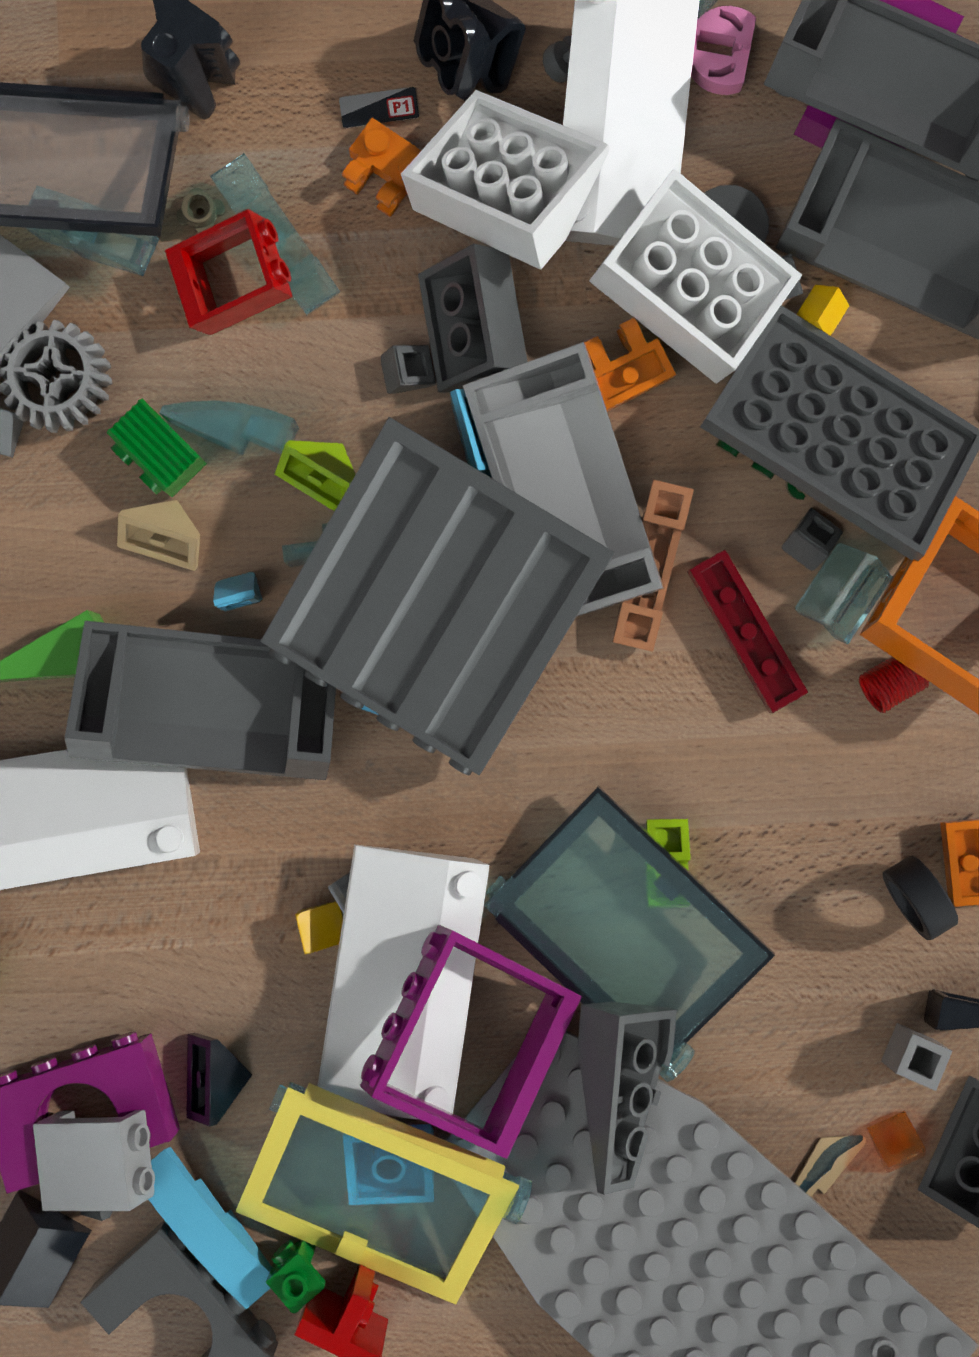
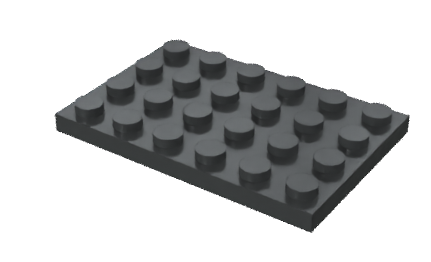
[700,305,979,561]

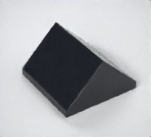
[0,1190,92,1308]

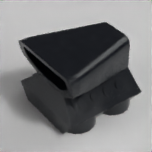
[141,0,240,119]
[413,0,526,101]

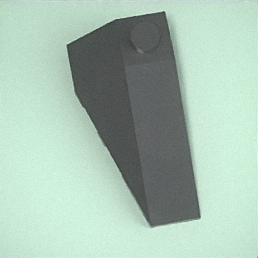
[578,1002,677,1195]

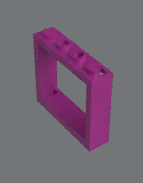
[360,925,582,1159]

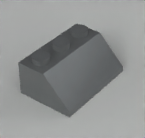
[418,243,528,393]
[918,1076,979,1228]

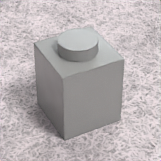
[881,1023,952,1091]

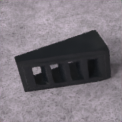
[924,989,979,1031]

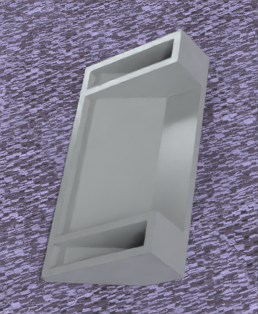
[463,342,664,616]

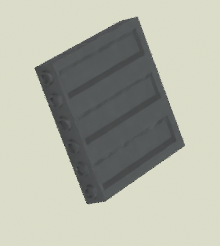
[260,417,615,776]

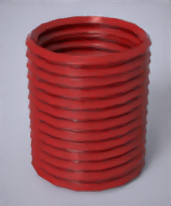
[859,656,929,713]

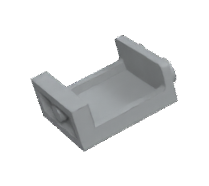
[33,1110,155,1211]

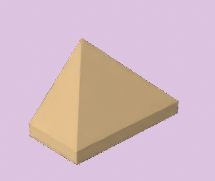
[117,500,200,571]

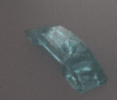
[210,153,340,316]

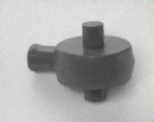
[543,36,571,83]

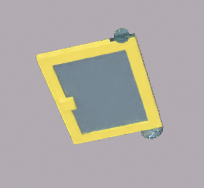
[235,1082,532,1305]

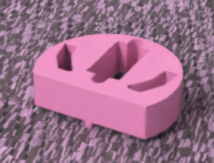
[691,6,756,95]

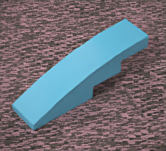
[148,1147,272,1309]

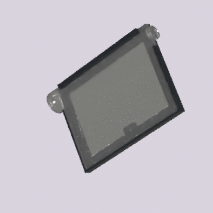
[0,82,189,236]

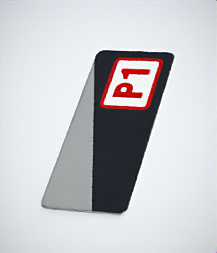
[339,87,419,128]

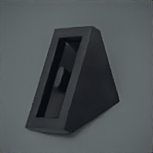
[186,1033,252,1127]

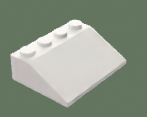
[401,90,610,270]
[589,168,802,384]

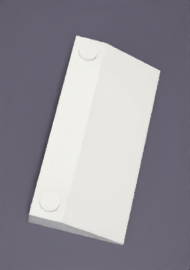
[563,0,699,246]
[0,749,200,890]
[318,844,489,1119]

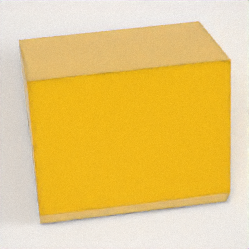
[796,285,849,336]

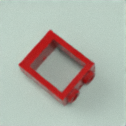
[165,209,293,335]

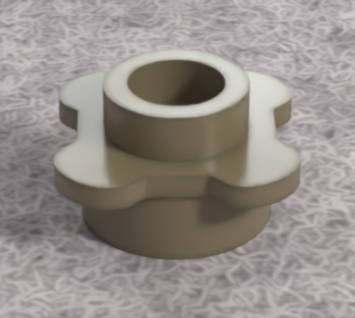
[176,188,225,233]

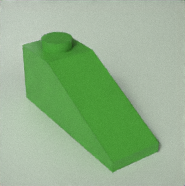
[0,610,105,683]

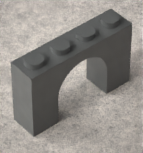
[80,1220,278,1357]

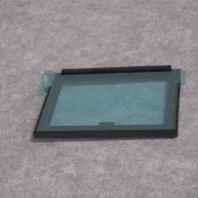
[484,785,775,1082]

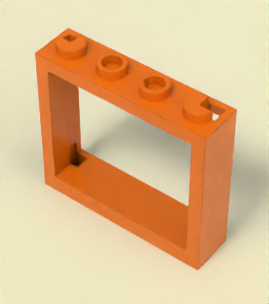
[860,496,979,715]

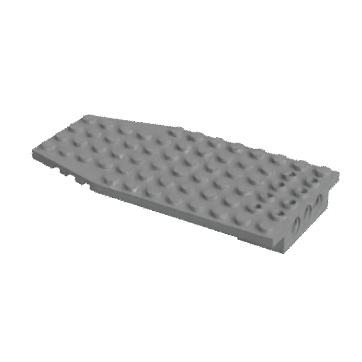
[446,1031,979,1357]

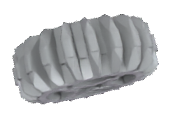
[0,319,113,433]

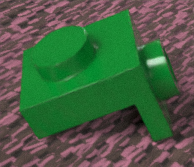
[266,1239,326,1314]

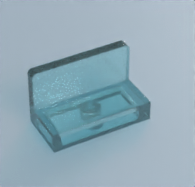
[795,543,893,644]

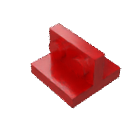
[294,1264,388,1357]

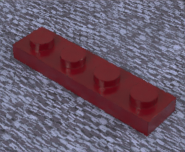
[687,549,809,714]

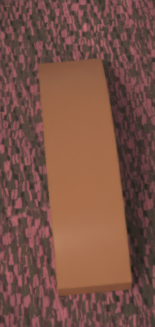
[612,479,694,652]

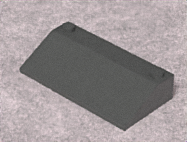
[764,0,979,181]
[775,118,979,340]
[65,621,336,780]

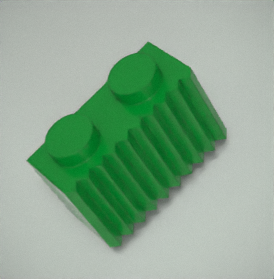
[107,398,207,497]

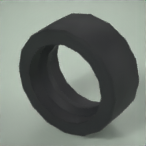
[883,855,958,940]

